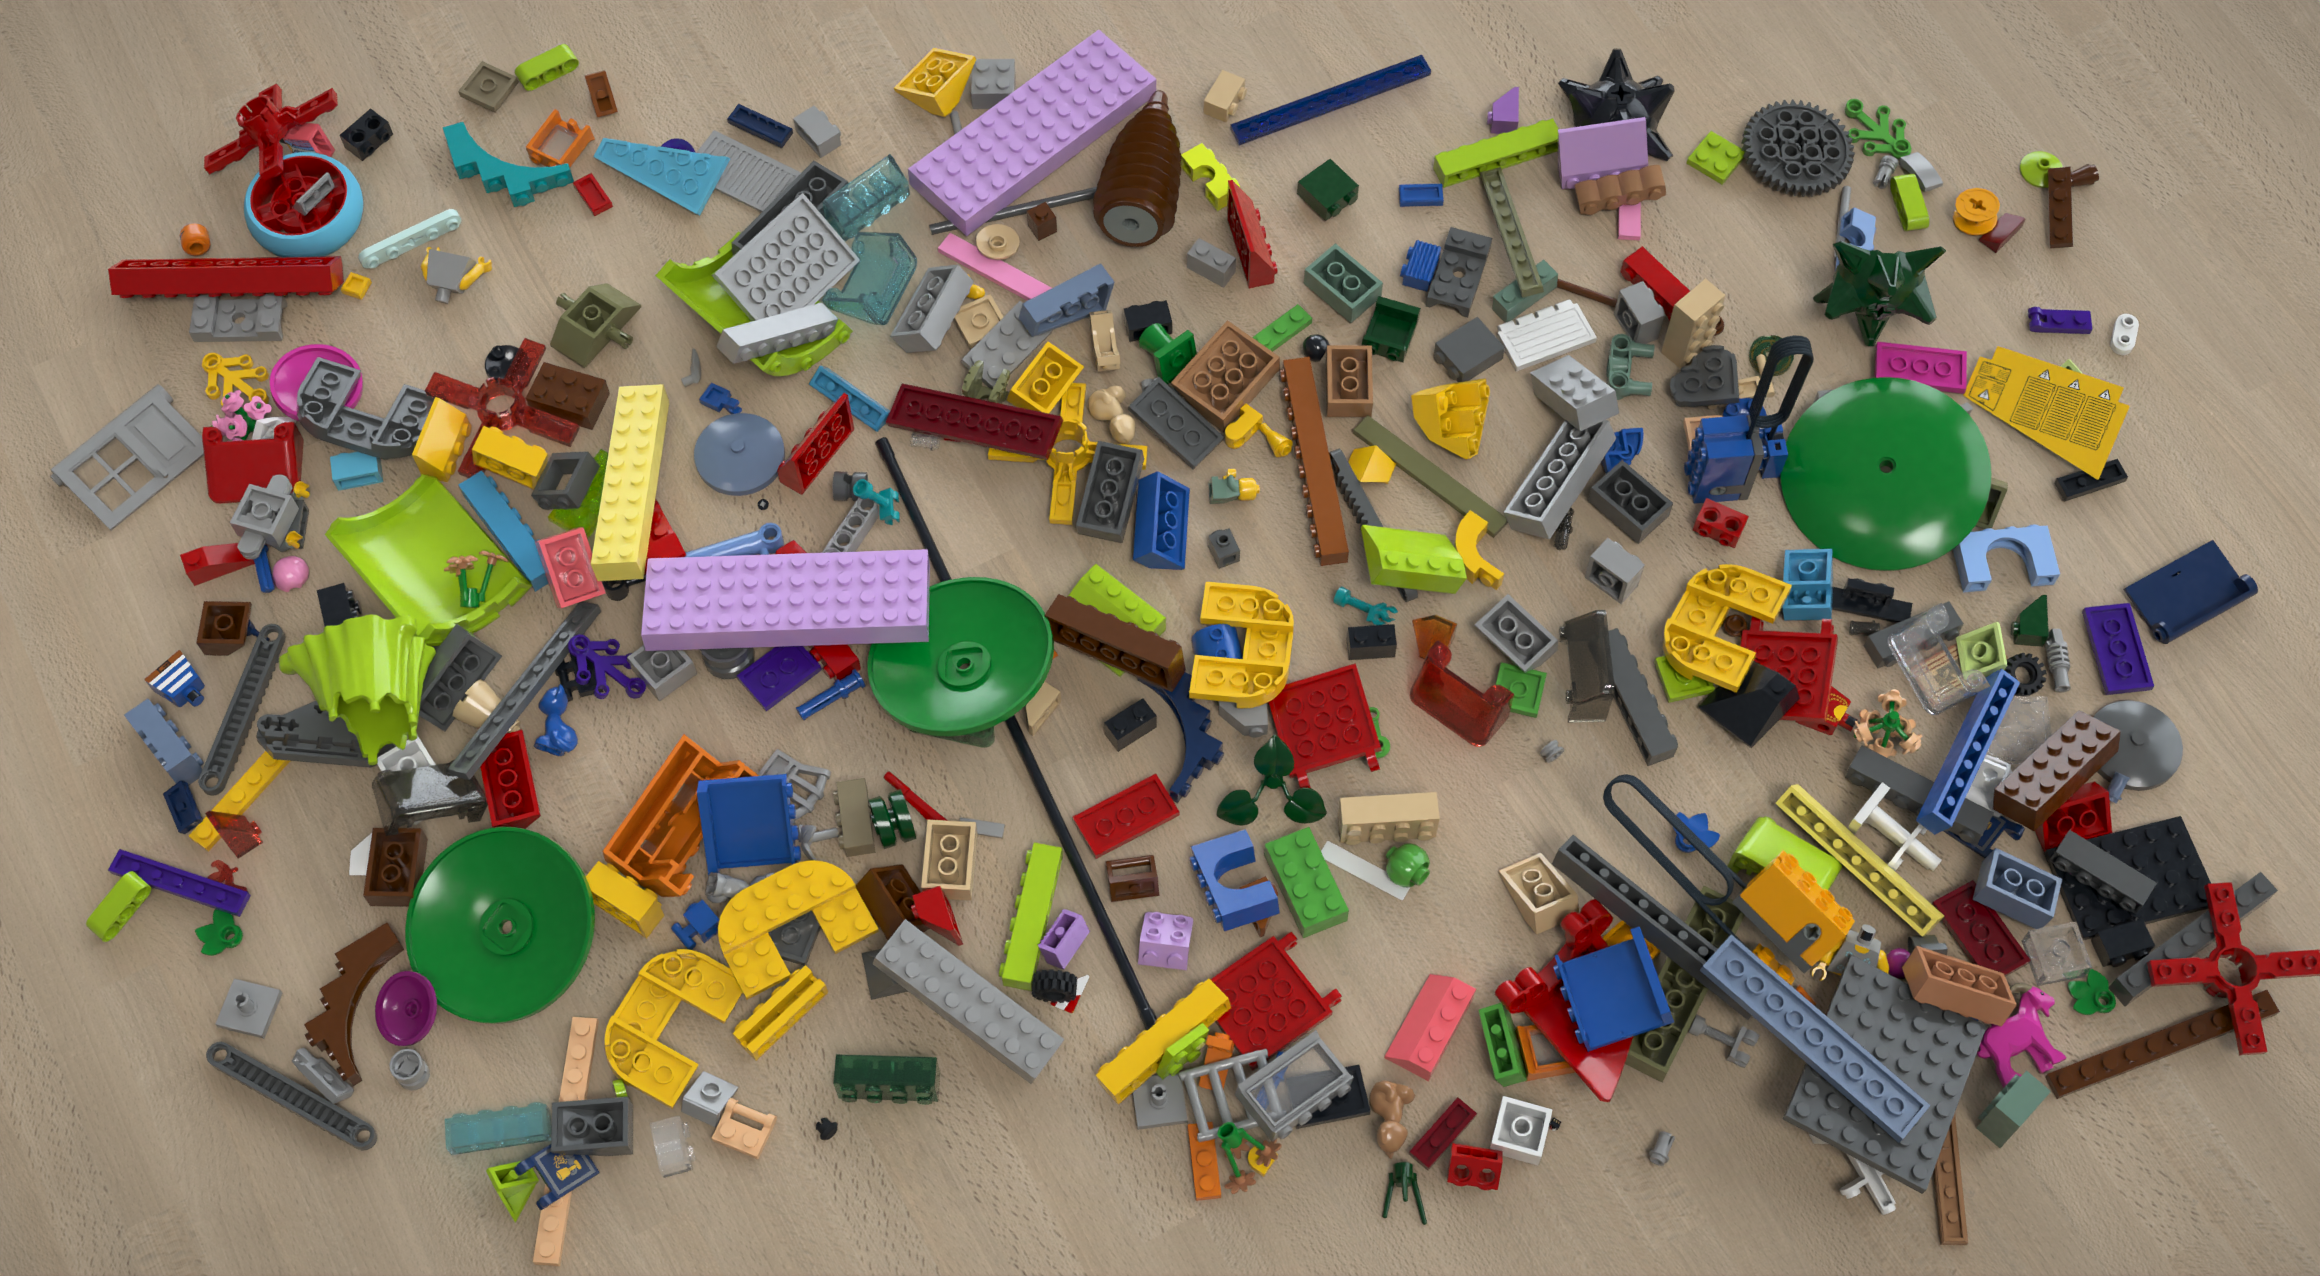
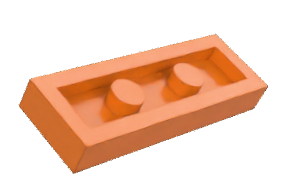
[1188,1122,1221,1201]

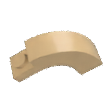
[1089,310,1121,372]

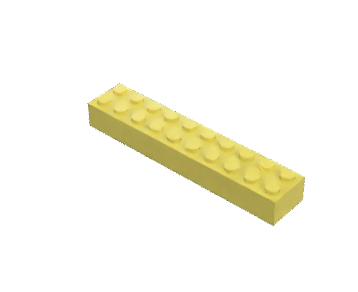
[591,384,669,581]

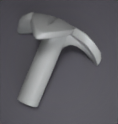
[798,824,839,861]

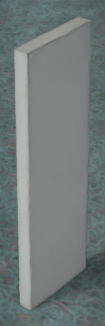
[960,817,1005,838]

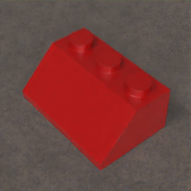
[2035,781,2112,852]

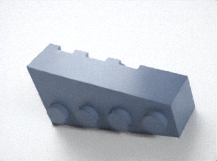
[1019,263,1115,337]
[124,699,204,786]

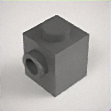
[1208,528,1240,569]

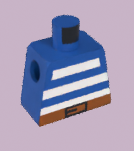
[144,650,205,707]

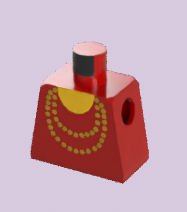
[1795,686,1858,735]

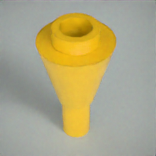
[1259,423,1293,457]

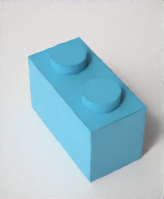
[330,452,383,491]

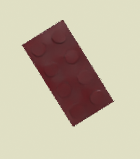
[1932,880,2031,977]

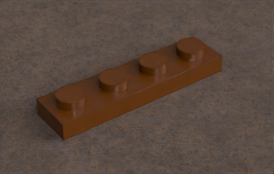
[2048,167,2073,249]

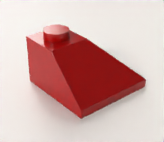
[911,886,963,946]

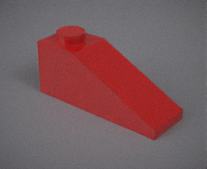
[180,543,255,586]

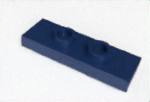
[727,104,793,148]

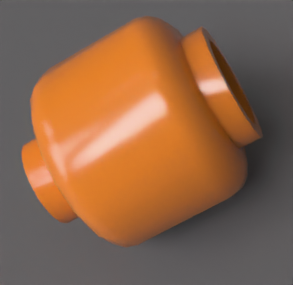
[180,223,211,256]

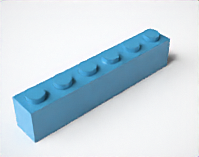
[458,470,548,592]

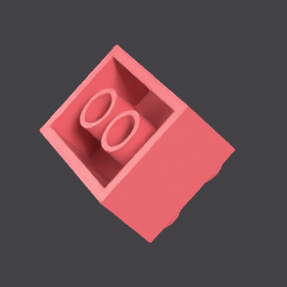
[535,527,606,608]

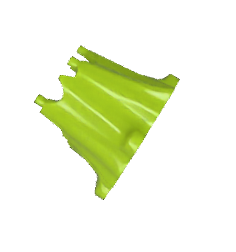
[279,614,436,765]

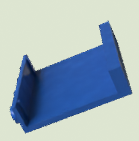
[1553,926,1674,1052]

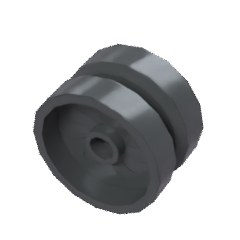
[700,647,755,679]

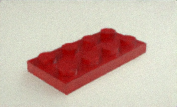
[1072,774,1180,859]

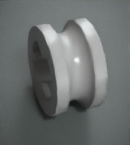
[1540,740,1564,763]

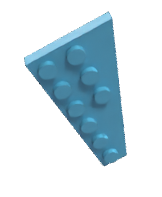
[593,138,730,216]

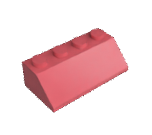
[1384,974,1476,1081]

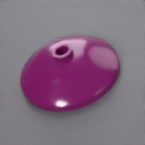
[375,971,437,1046]

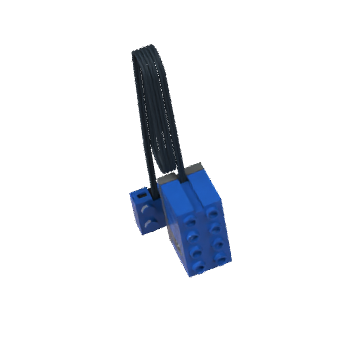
[1684,335,1814,504]

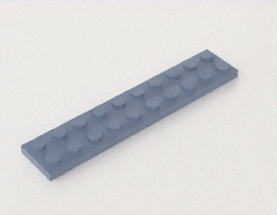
[1700,934,1930,1143]

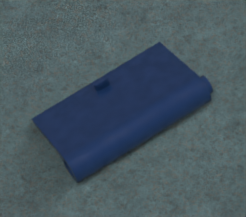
[2123,540,2258,644]

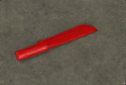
[883,771,948,821]

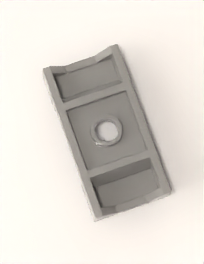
[189,294,288,342]

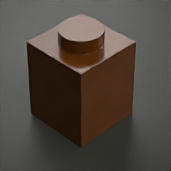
[1027,202,1057,241]

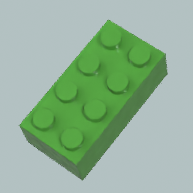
[1264,827,1349,938]

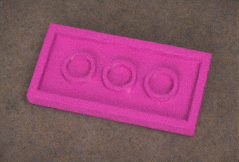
[1875,342,1967,394]

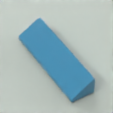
[809,365,890,432]

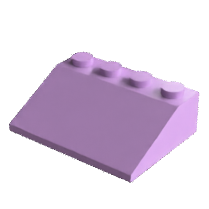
[1558,117,1648,189]

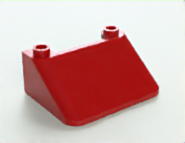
[202,422,304,504]

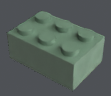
[1304,243,1383,323]
[1976,1070,2051,1148]

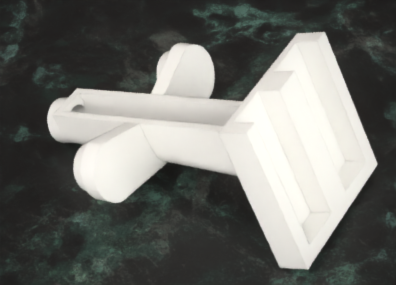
[1847,782,1942,871]
[1809,1134,1896,1215]

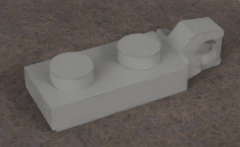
[292,1048,354,1104]

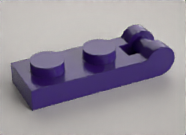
[2028,307,2093,334]

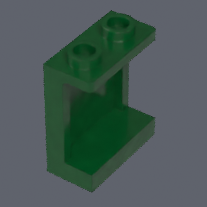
[1362,296,1421,362]

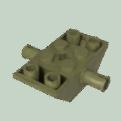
[550,283,641,368]

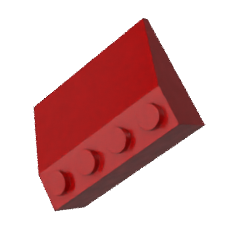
[1227,180,1278,289]
[777,393,854,495]

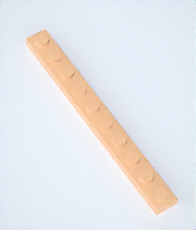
[533,1017,599,1266]

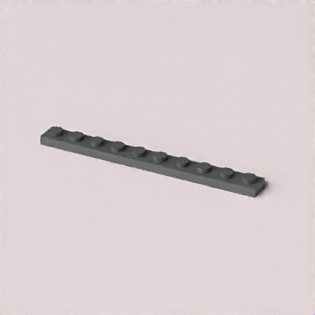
[448,601,601,780]

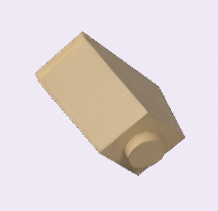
[1025,681,1061,736]

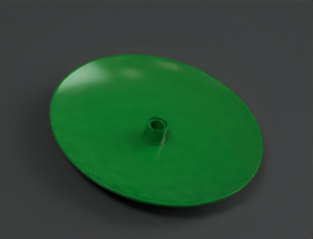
[1780,377,1992,571]

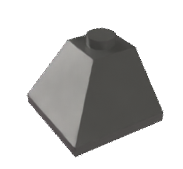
[862,949,909,1000]

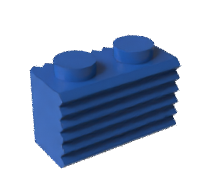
[1400,240,1441,292]

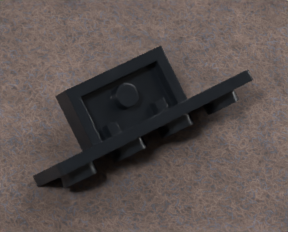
[1832,578,1913,623]

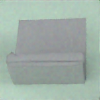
[681,1071,738,1127]

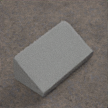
[293,172,335,216]

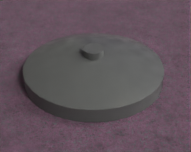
[2094,700,2183,791]

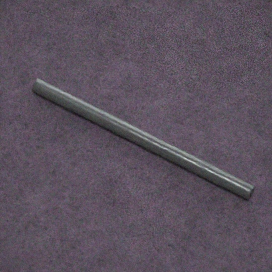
[929,187,1097,235]

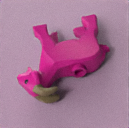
[1977,983,2067,1088]

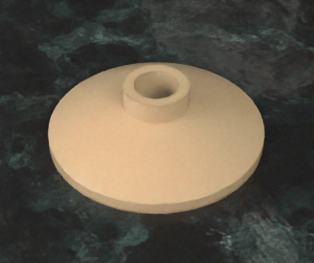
[976,224,1020,260]

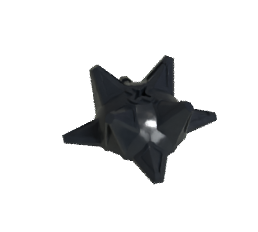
[1558,48,1675,161]

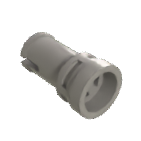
[1873,155,1898,189]

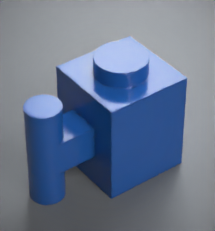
[671,899,720,950]

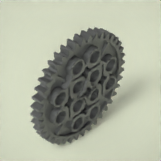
[1741,99,1855,197]

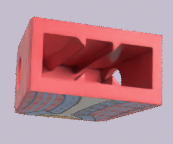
[280,123,335,157]

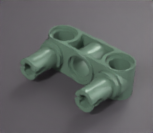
[1606,334,1655,400]

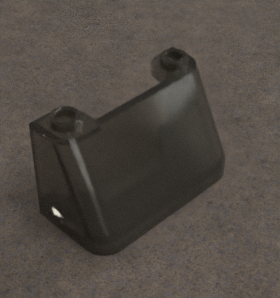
[372,760,488,836]

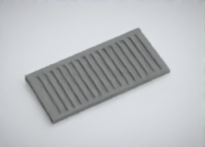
[696,130,801,213]

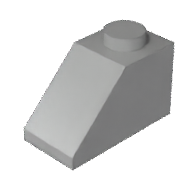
[1219,701,1268,737]

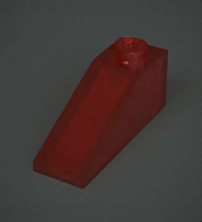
[205,811,263,859]

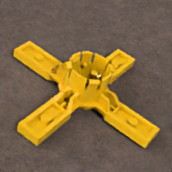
[988,383,1148,525]

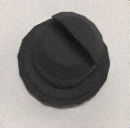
[816,1118,838,1140]

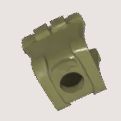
[962,360,1010,404]

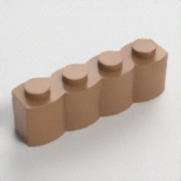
[1575,165,1666,215]

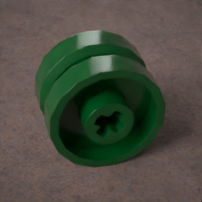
[868,789,917,849]

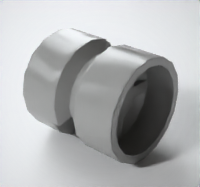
[389,1049,430,1091]

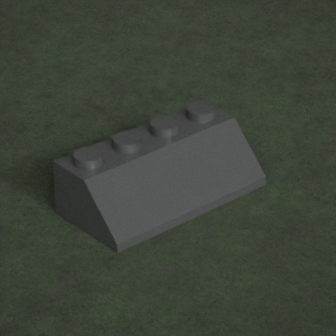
[419,624,502,732]

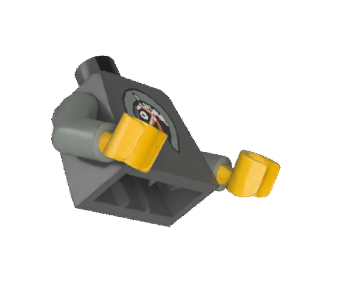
[270,481,310,552]

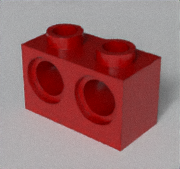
[1693,498,1749,548]
[1447,1143,1503,1190]

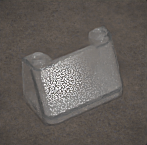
[1887,603,1990,715]

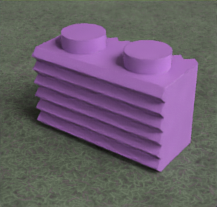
[1038,909,1090,969]

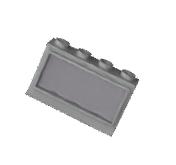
[1235,1030,1354,1142]

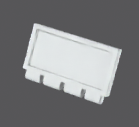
[1497,299,1597,372]

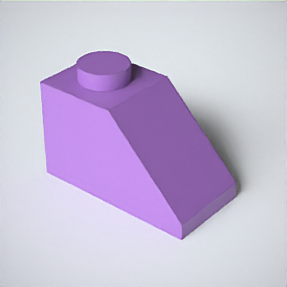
[1487,87,1519,134]

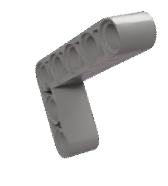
[822,498,879,553]

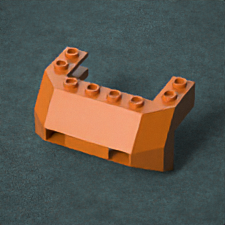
[602,734,759,897]

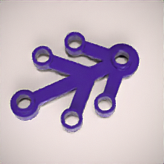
[568,635,646,699]

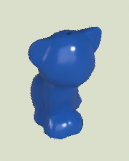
[534,684,578,756]

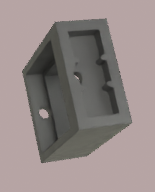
[531,452,600,510]

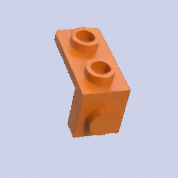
[1199,1032,1235,1090]

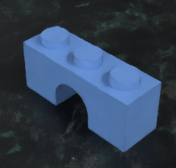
[1835,207,1876,271]

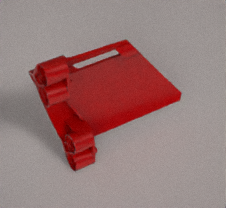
[1495,899,1634,1103]

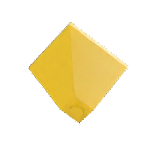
[893,48,976,117]

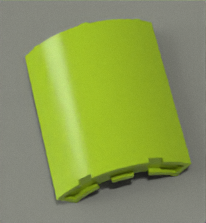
[655,231,853,376]
[325,474,532,647]

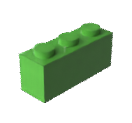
[1479,1003,1527,1087]

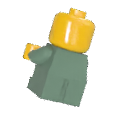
[1208,469,1260,504]

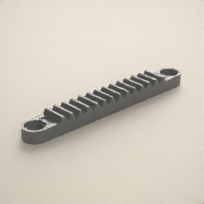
[1329,448,1418,602]
[198,624,286,796]
[206,1042,377,1151]

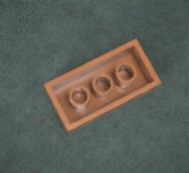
[1902,946,2017,1027]

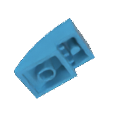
[1783,549,1833,621]

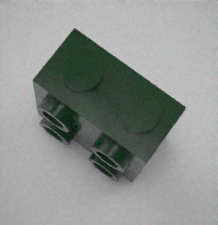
[1297,159,1359,221]

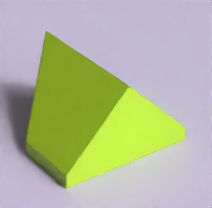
[486,1161,539,1223]

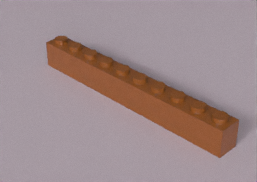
[1279,357,1349,566]

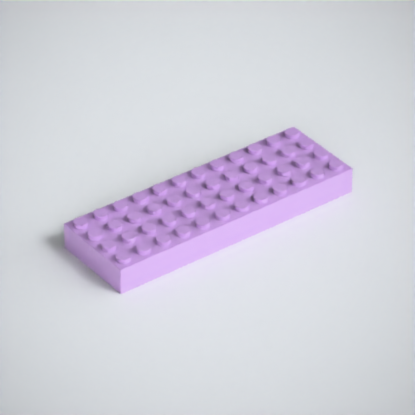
[908,30,1156,236]
[641,549,930,651]

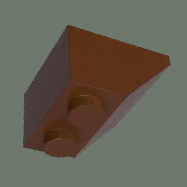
[196,601,252,656]

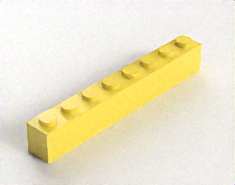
[1775,784,1944,937]

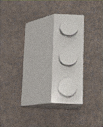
[1475,594,1558,673]

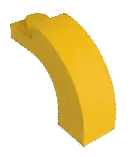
[1454,510,1504,590]

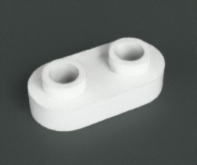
[2110,314,2139,355]

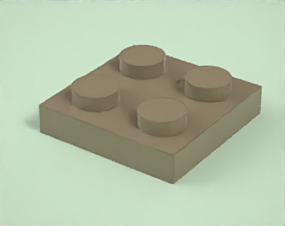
[458,61,519,112]

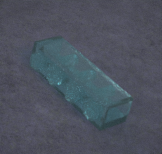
[445,1102,552,1155]

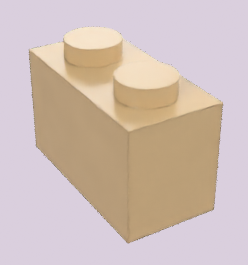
[1204,70,1247,122]

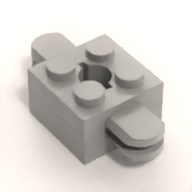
[230,475,299,559]

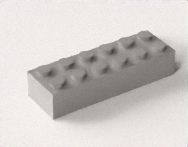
[1504,420,1616,539]

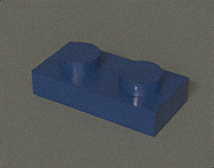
[163,781,203,834]

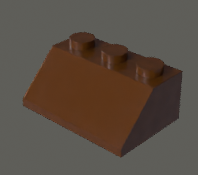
[856,864,930,940]

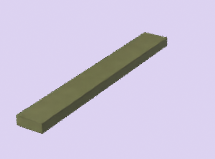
[1480,167,1544,298]
[1353,415,1508,538]

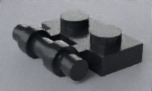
[555,653,604,702]

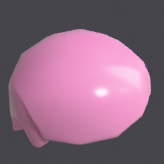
[273,556,309,592]

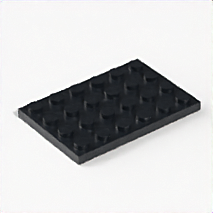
[2044,816,2211,941]

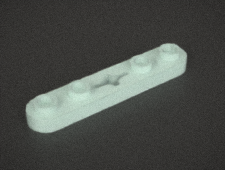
[358,209,461,269]

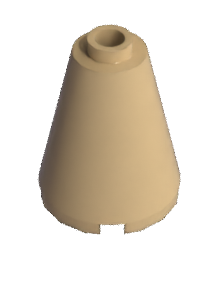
[453,679,521,734]

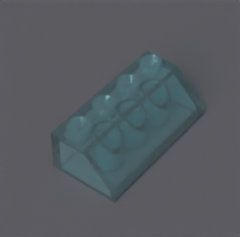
[822,154,910,241]

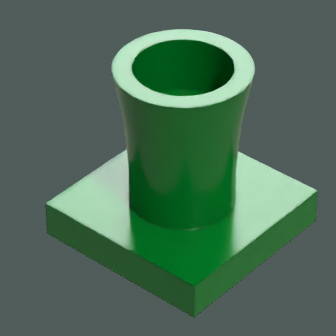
[1139,323,1197,385]

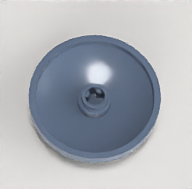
[694,413,785,496]

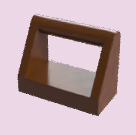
[1106,855,1160,902]

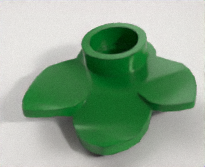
[195,910,243,956]
[2068,969,2116,1015]

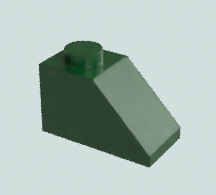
[2011,595,2049,647]

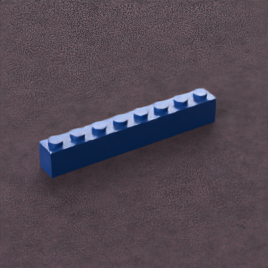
[1916,668,2020,835]

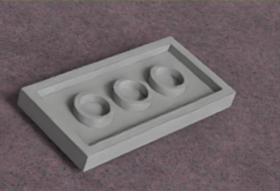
[961,301,1053,389]

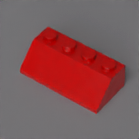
[480,730,541,829]

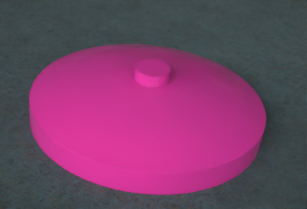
[270,344,363,422]

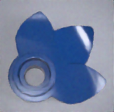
[1673,812,1720,853]

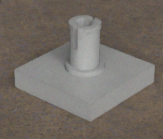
[215,979,283,1039]
[1133,1073,1187,1130]

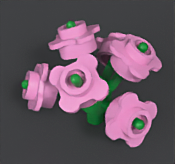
[210,390,272,441]

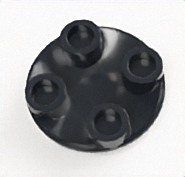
[485,345,530,387]

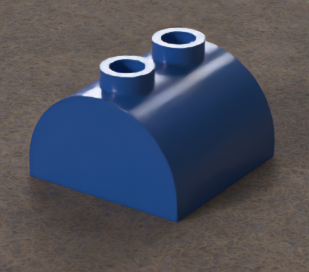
[1191,624,1243,659]

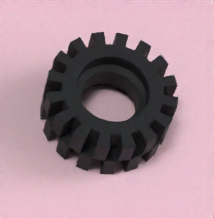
[2005,653,2047,698]
[1032,969,1077,1003]

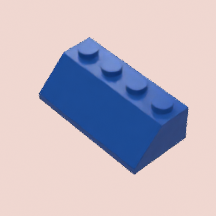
[1133,471,1190,570]

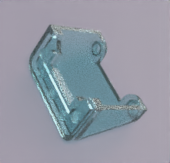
[822,232,917,325]

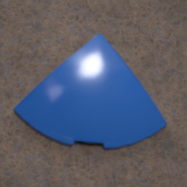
[1601,428,1644,474]

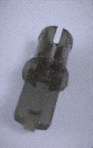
[1554,508,1574,550]

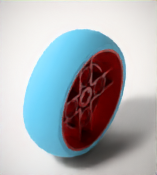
[244,152,363,257]

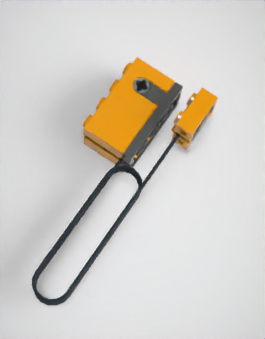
[1603,774,1855,985]

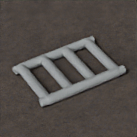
[1178,1049,1287,1142]

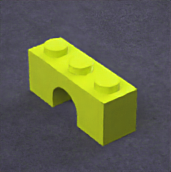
[1181,143,1240,211]

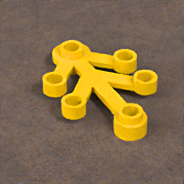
[202,353,269,407]

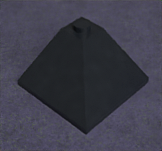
[1698,661,1800,748]

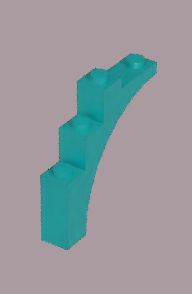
[442,122,574,207]

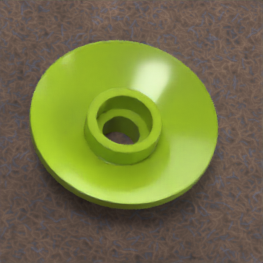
[2020,151,2063,188]

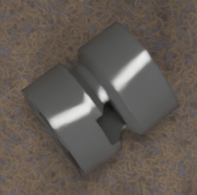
[833,471,868,501]

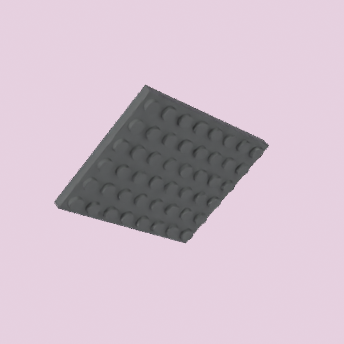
[1783,955,1987,1194]

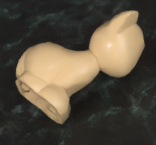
[1088,386,1136,445]

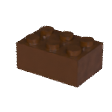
[526,362,610,430]
[363,828,428,907]

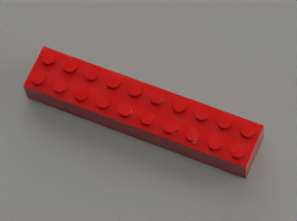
[108,256,344,298]

